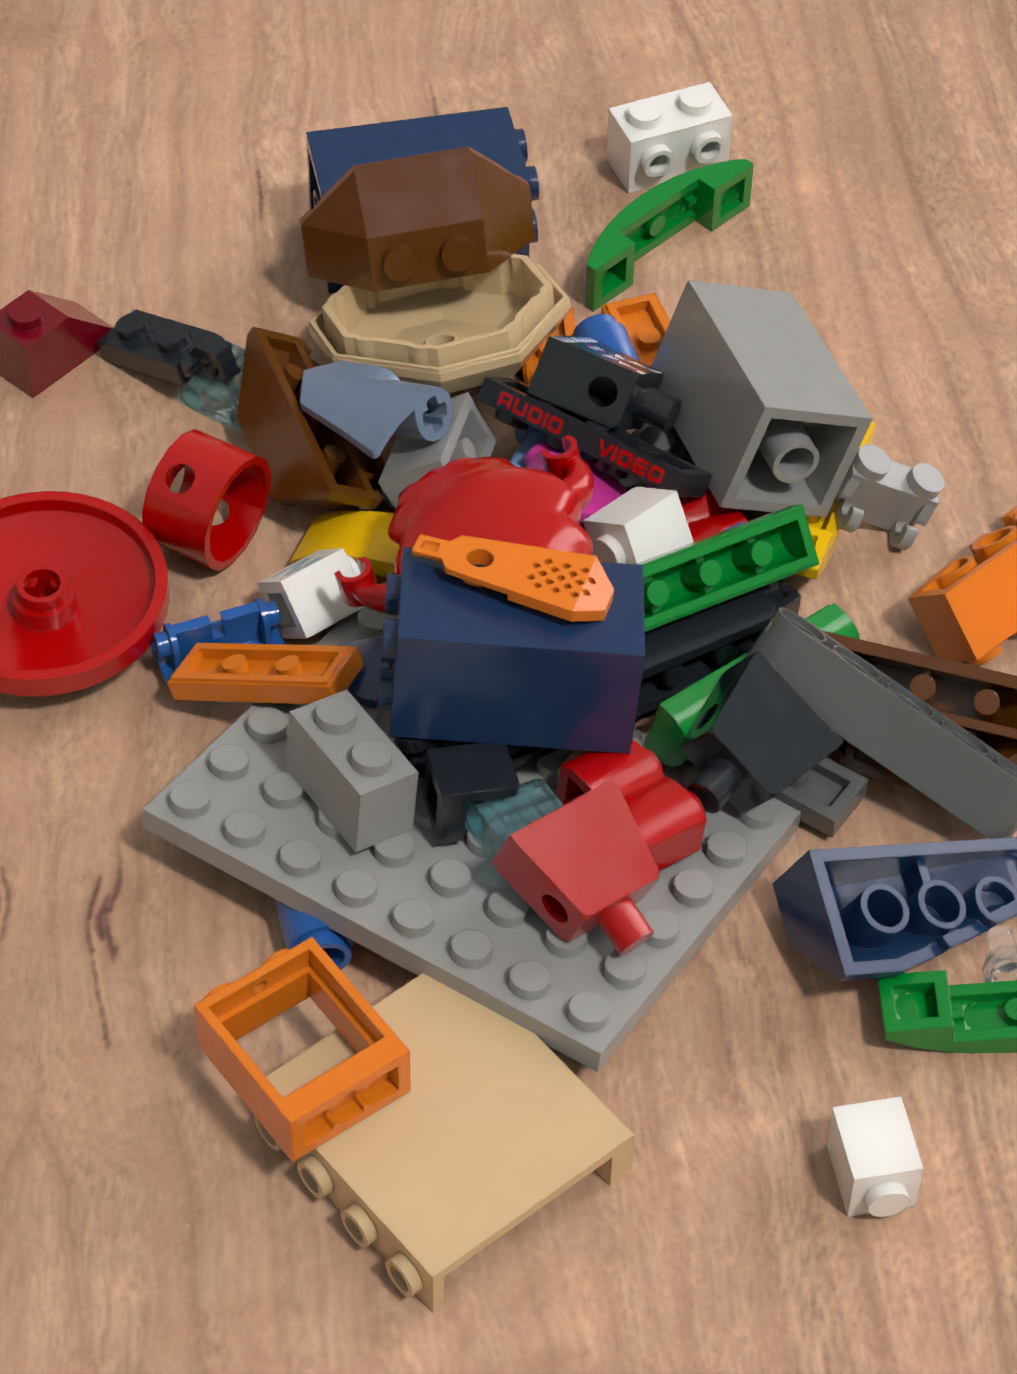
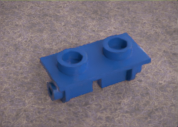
[150,597,285,689]

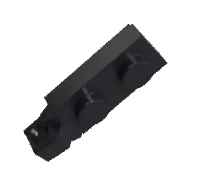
[96,309,241,385]

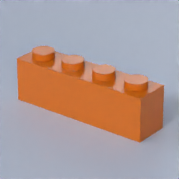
[908,506,1017,666]

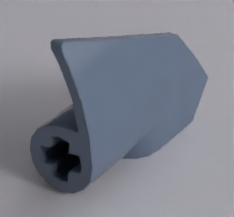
[300,360,453,459]

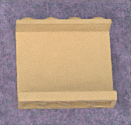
[254,973,634,1313]

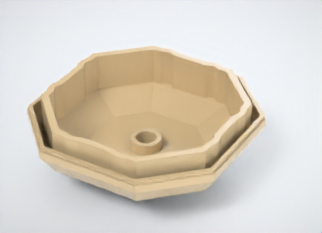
[308,253,571,393]

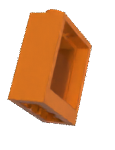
[194,937,411,1162]

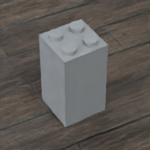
[651,280,873,517]

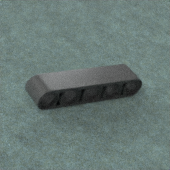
[744,607,1017,839]

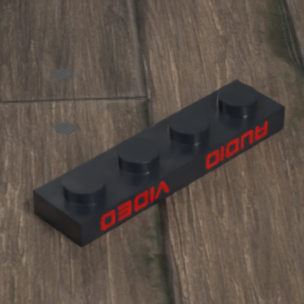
[477,377,713,498]

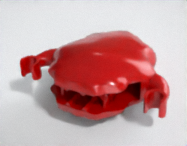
[334,435,594,615]

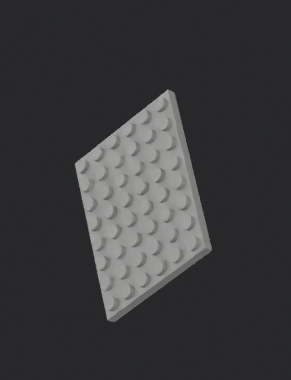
[143,607,801,1072]

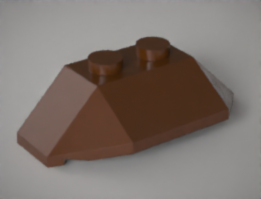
[299,146,535,292]
[237,326,385,510]
[823,631,1017,789]

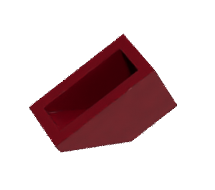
[0,290,113,398]

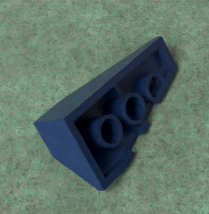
[772,837,1017,981]

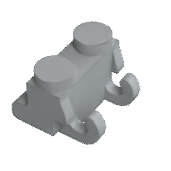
[834,444,945,551]

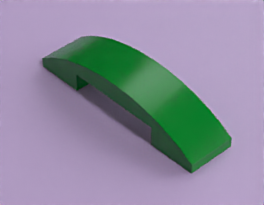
[585,158,754,312]
[878,970,1017,1054]

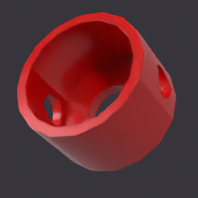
[142,429,271,571]

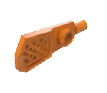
[412,534,614,622]

